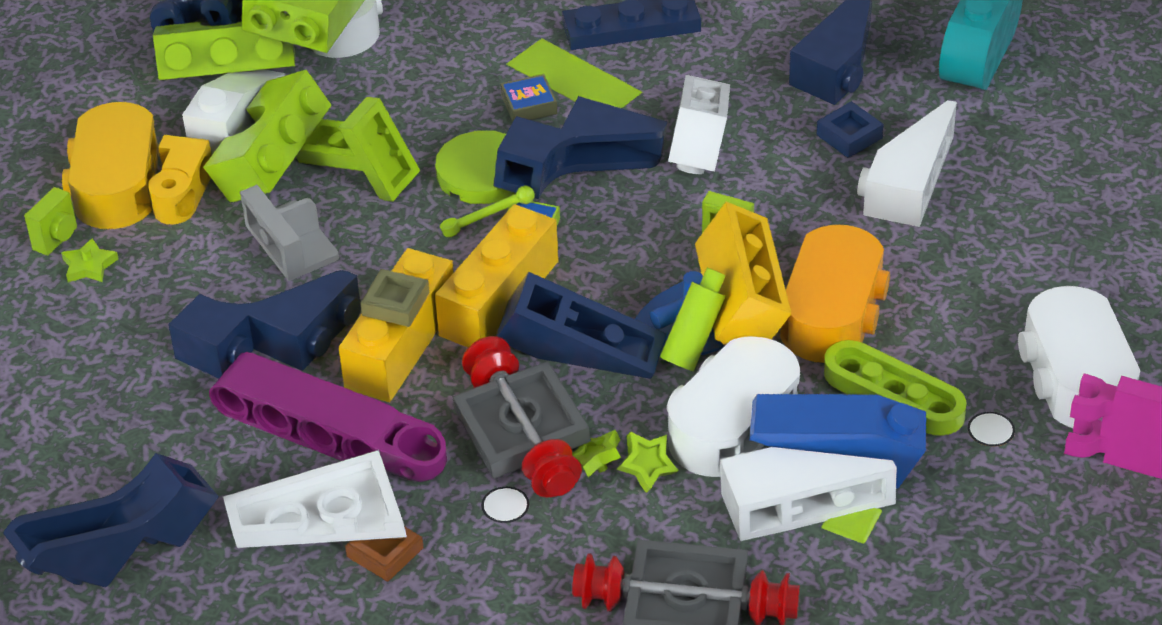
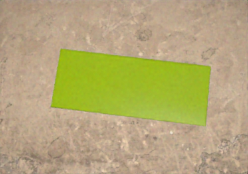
[506,38,643,108]

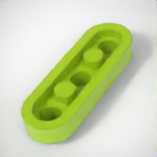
[824,340,967,436]

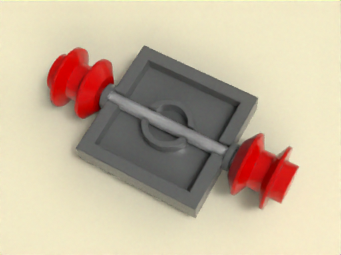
[452,336,591,498]
[572,539,800,625]

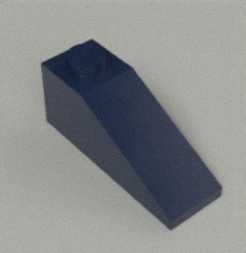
[789,0,872,105]
[496,272,666,379]

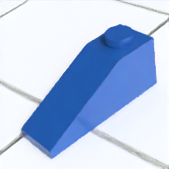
[749,394,926,489]

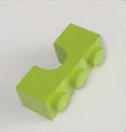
[153,13,295,80]
[203,69,331,202]

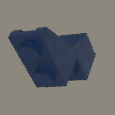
[493,96,668,199]
[168,270,361,379]
[3,453,219,587]

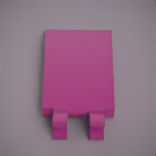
[1064,373,1162,479]

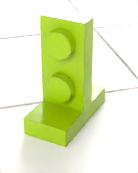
[296,97,420,202]

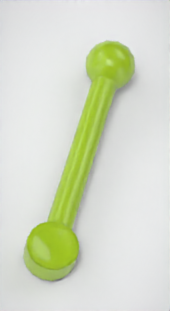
[440,185,535,237]

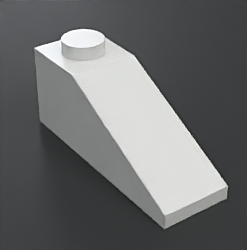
[182,69,285,154]
[668,75,730,174]
[857,100,957,227]
[720,447,897,541]

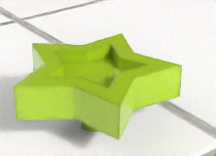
[61,238,118,282]
[572,430,621,477]
[616,432,679,493]

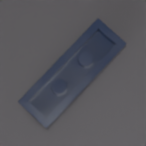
[562,0,701,50]

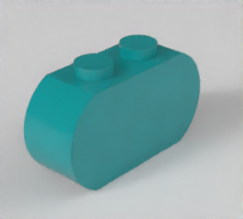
[939,0,1023,90]

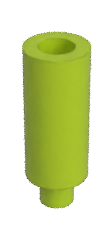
[660,267,726,372]

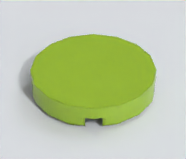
[435,131,516,204]

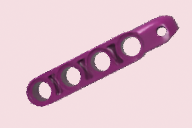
[209,352,447,482]

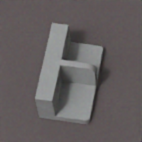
[240,185,339,281]

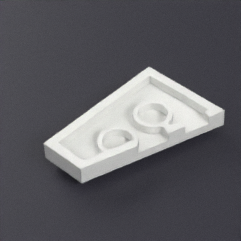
[223,450,407,548]

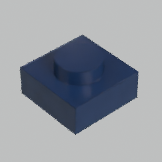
[816,101,884,158]

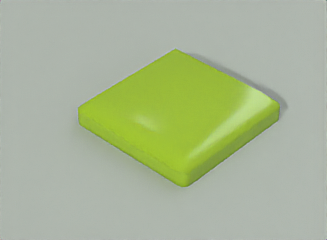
[821,508,882,544]

